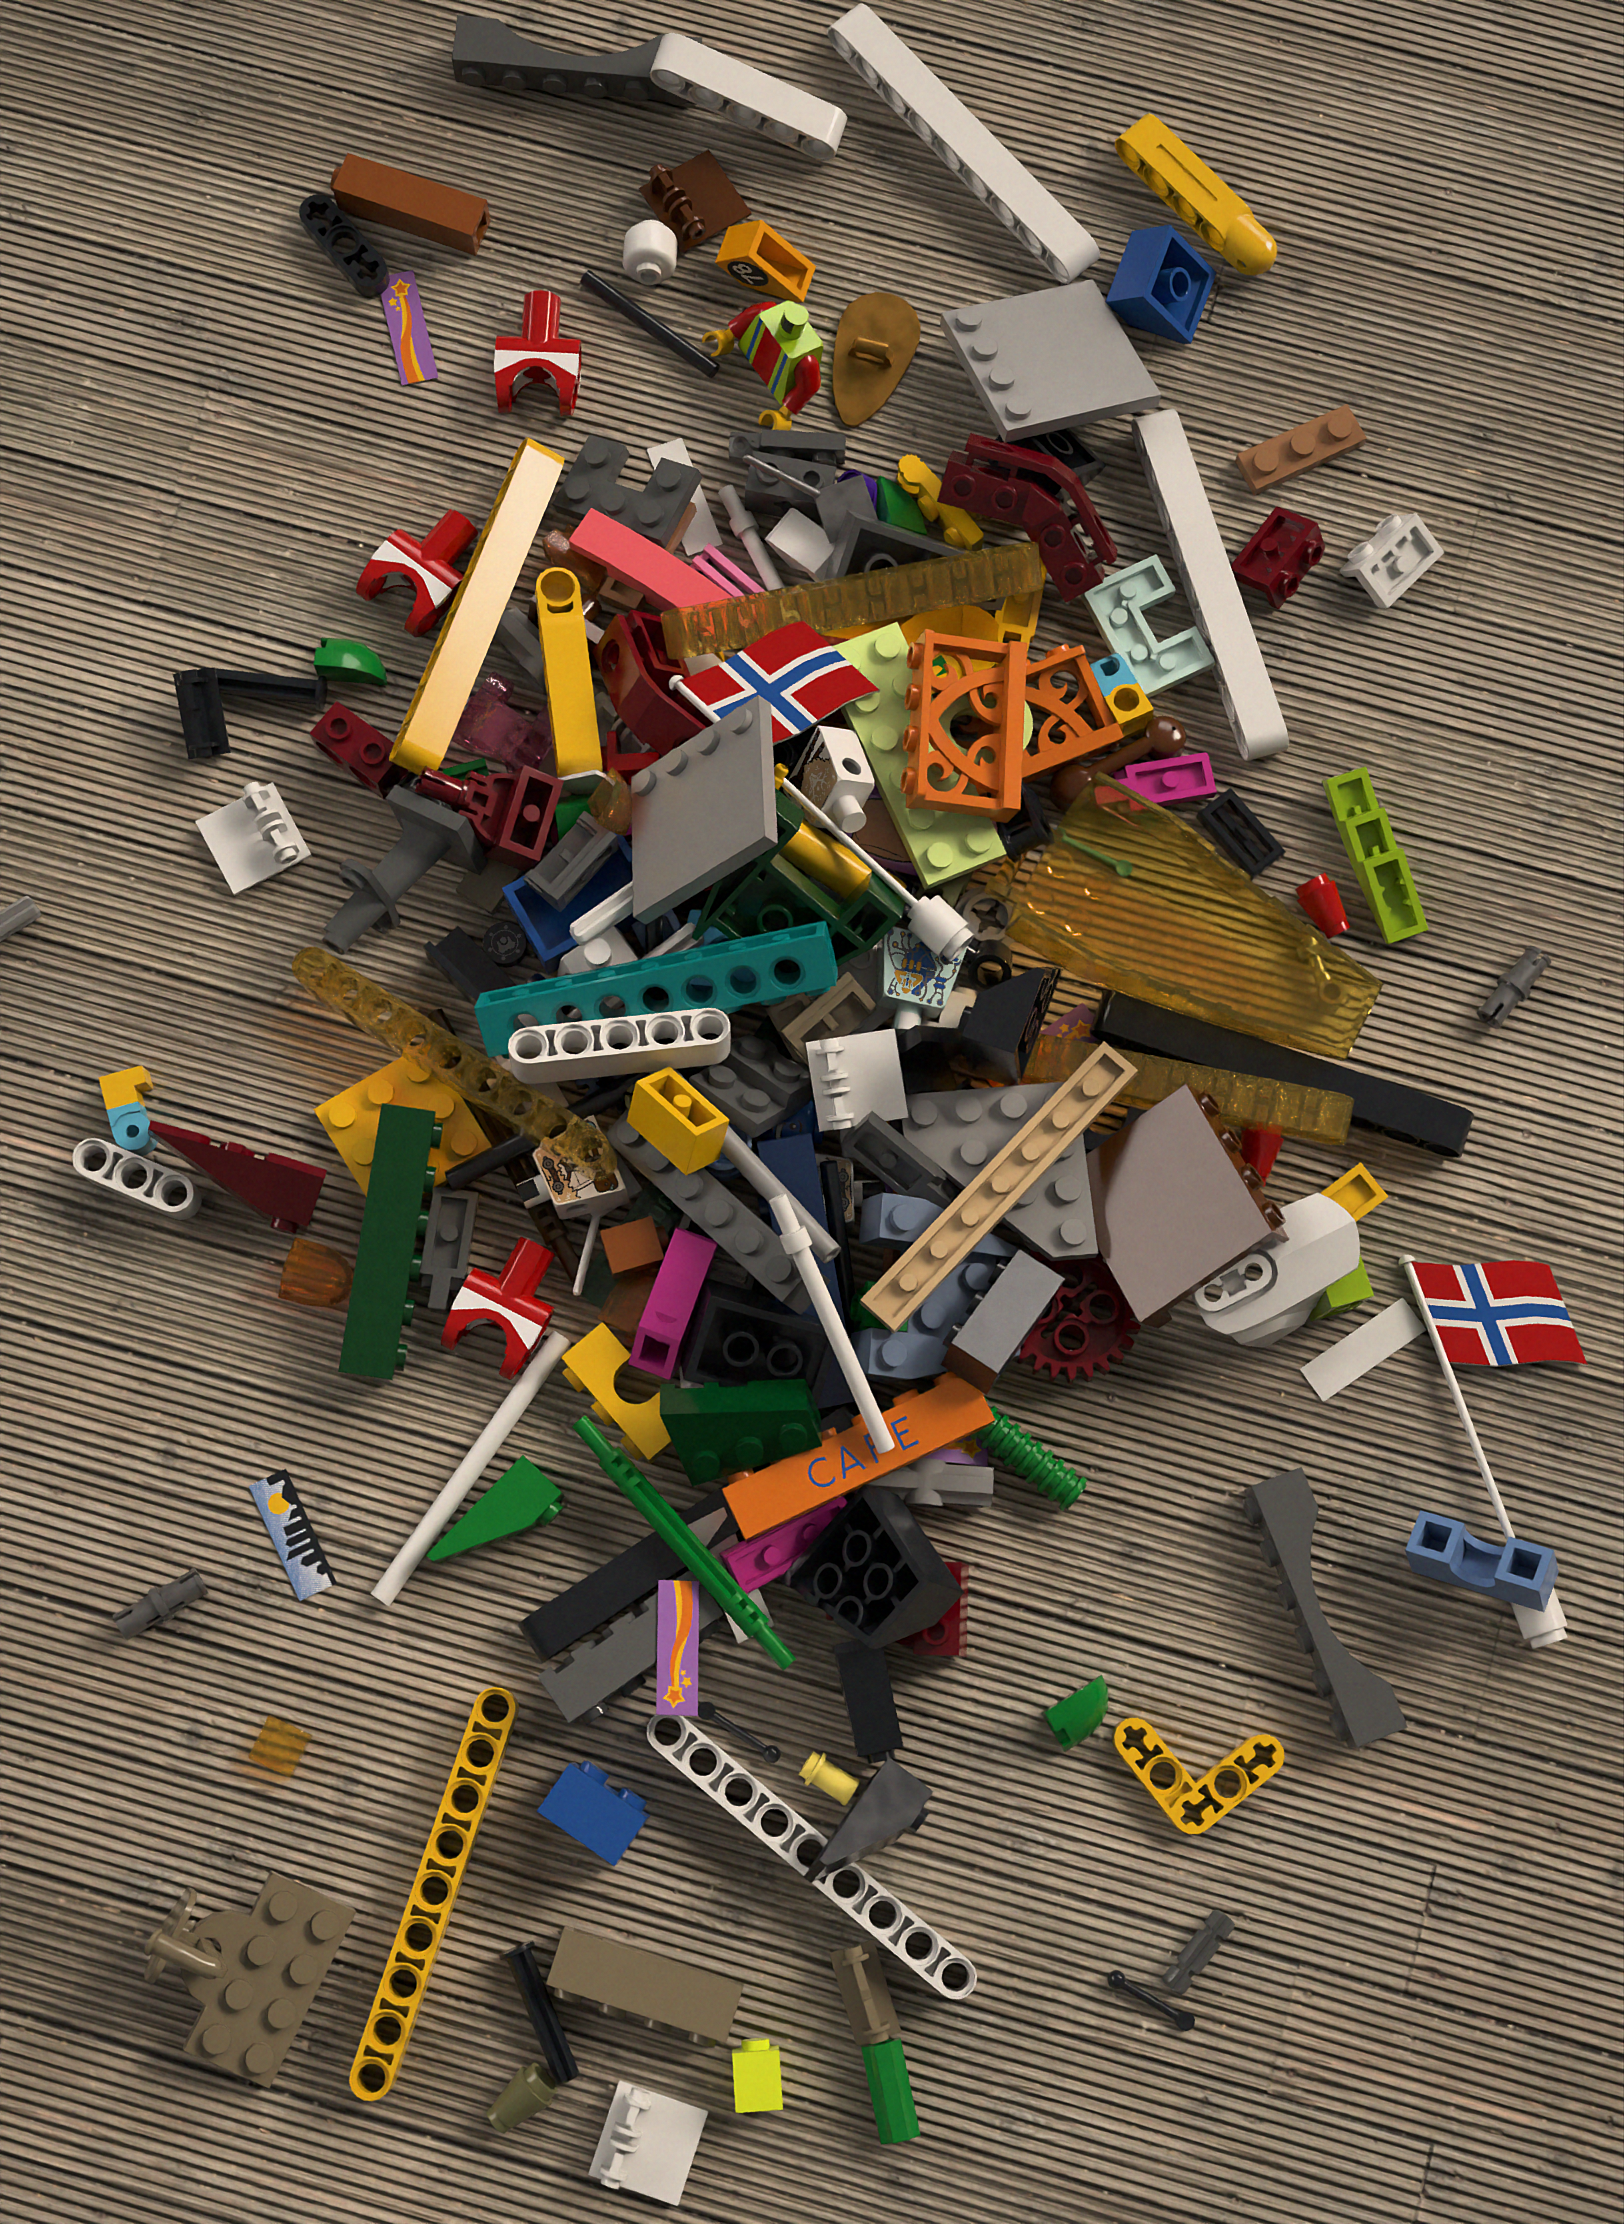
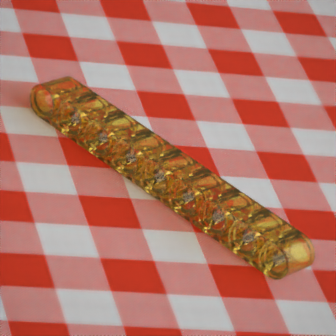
[660,542,1044,659]
[292,947,617,1181]
[958,1033,1355,1146]

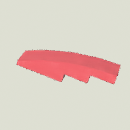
[568,508,740,639]

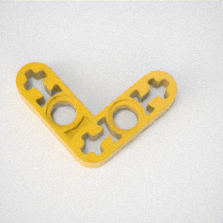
[1112,1718,1285,1835]

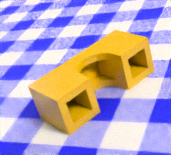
[561,1322,673,1464]

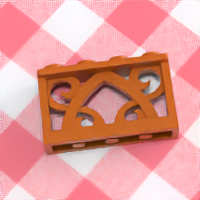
[900,629,1027,823]
[933,644,1124,797]

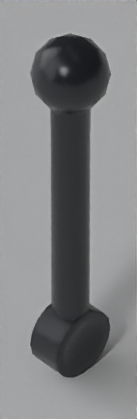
[698,1702,781,1763]
[1107,1970,1195,2031]

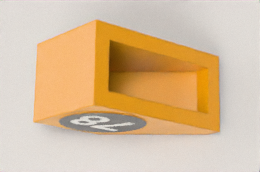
[715,220,816,303]

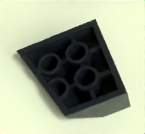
[957,966,1063,1086]
[779,1484,964,1649]

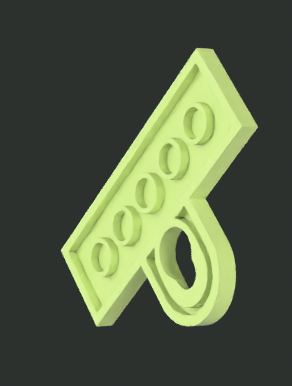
[832,622,1033,890]

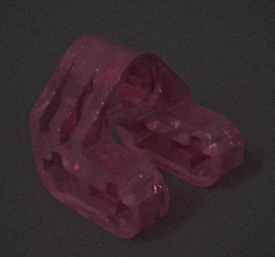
[451,671,553,774]

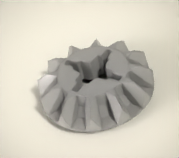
[955,885,1023,947]

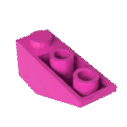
[628,1227,718,1380]

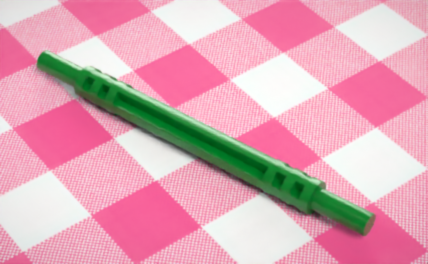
[572,1415,797,1671]

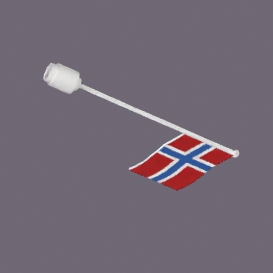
[669,620,975,961]
[1398,1254,1588,1649]

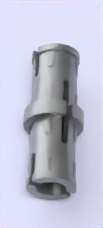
[1477,945,1551,1029]
[113,1568,209,1641]

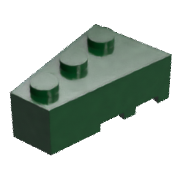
[660,1379,823,1487]

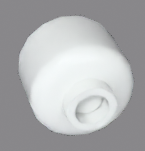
[623,220,678,285]

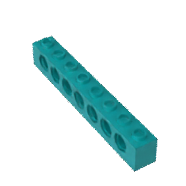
[474,921,838,1059]

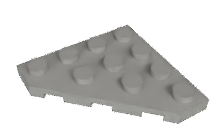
[900,1082,1098,1261]

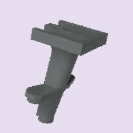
[322,785,489,955]

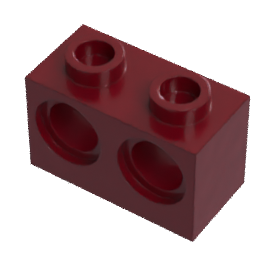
[309,701,408,800]

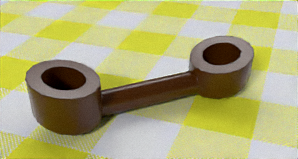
[1050,715,1186,812]

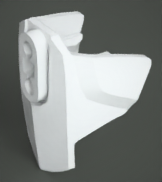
[1191,1193,1360,1347]

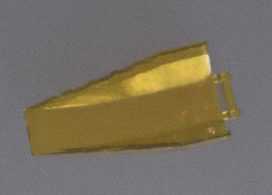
[984,771,1384,1061]

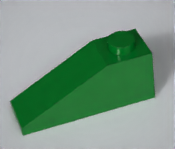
[427,1455,565,1564]

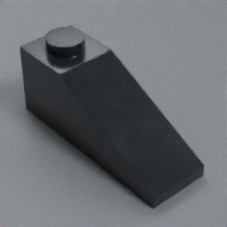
[804,1757,934,1883]

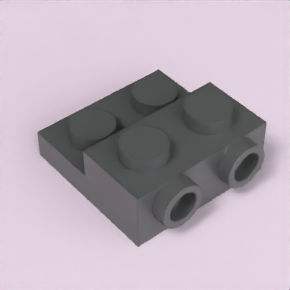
[689,1033,813,1138]

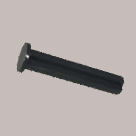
[199,667,328,710]
[499,1940,579,2085]

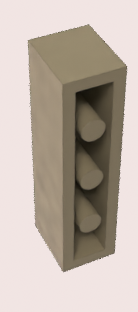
[546,1926,744,2048]

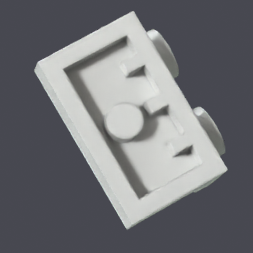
[1339,513,1445,609]

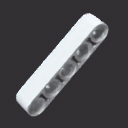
[650,33,847,160]
[508,1008,731,1084]

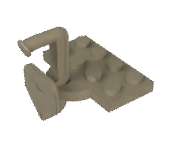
[144,1870,356,2088]

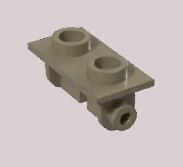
[829,1939,901,2046]

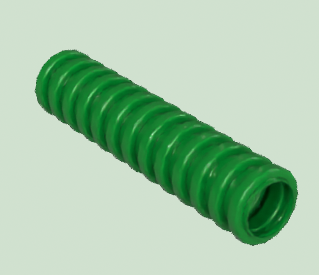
[931,1371,1087,1511]

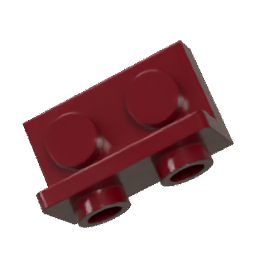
[1230,506,1325,609]

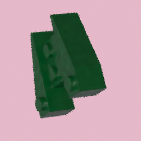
[692,788,905,973]

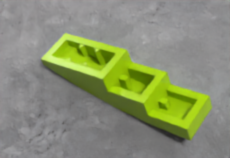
[1322,767,1429,944]

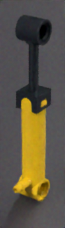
[774,763,1013,993]

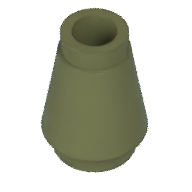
[486,2063,558,2134]

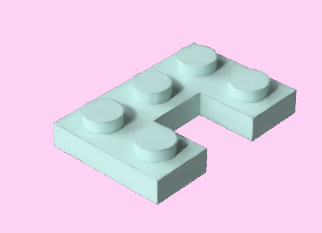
[1080,554,1215,698]

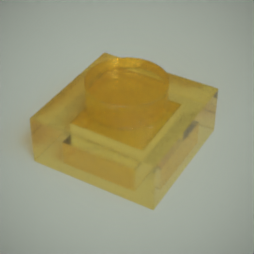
[248,1715,313,1777]

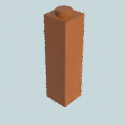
[330,153,491,256]

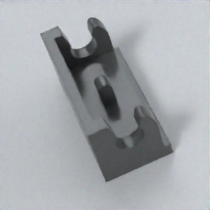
[523,811,619,913]

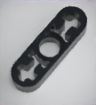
[299,194,390,297]

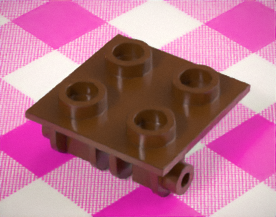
[639,149,752,254]

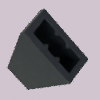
[833,1640,904,1764]

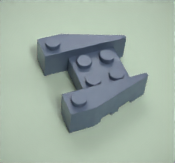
[851,1193,1027,1384]

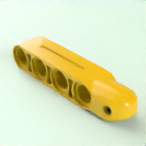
[1115,113,1278,276]
[535,567,602,778]

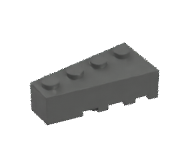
[820,510,1015,611]
[537,1570,724,1725]

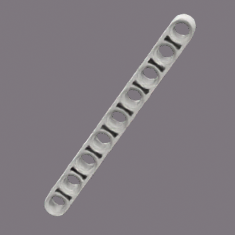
[827,3,1100,284]
[1131,408,1289,761]
[647,1715,977,1999]

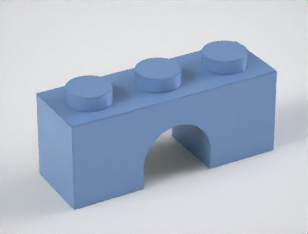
[1405,1510,1559,1612]

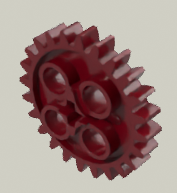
[1017,1249,1141,1384]

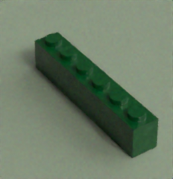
[338,1103,443,1380]

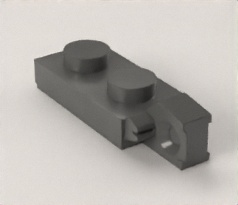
[729,429,846,467]
[841,1111,959,1209]
[420,1187,480,1314]

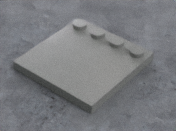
[940,279,1161,443]
[631,695,778,924]

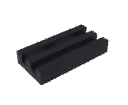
[1196,787,1286,881]

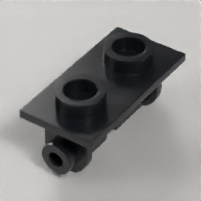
[173,667,231,759]

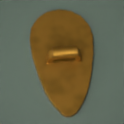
[833,292,921,428]

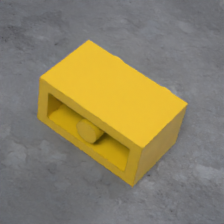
[627,1066,730,1175]

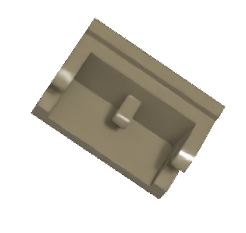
[777,972,877,1067]

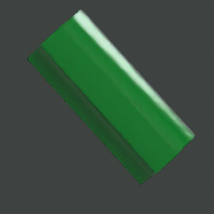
[861,2037,921,2145]

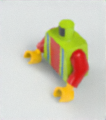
[702,300,824,431]

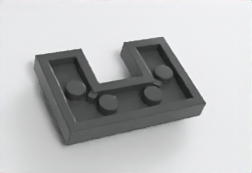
[552,434,702,548]

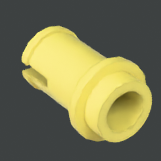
[798,1751,860,1806]

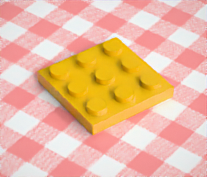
[313,1042,492,1198]

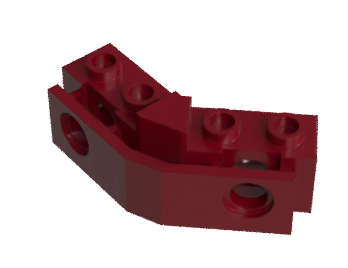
[937,433,1118,603]
[592,609,714,756]

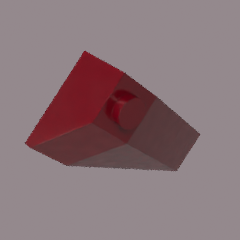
[148,1120,327,1235]

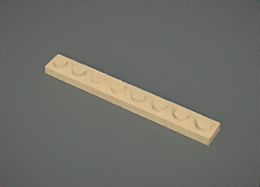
[860,1041,1138,1334]

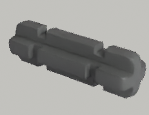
[1162,1910,1235,1995]

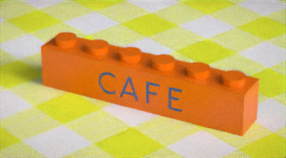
[722,1371,995,1542]

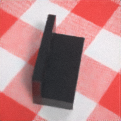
[423,926,517,1007]
[896,1025,964,1094]

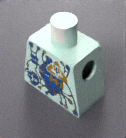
[876,927,967,1035]

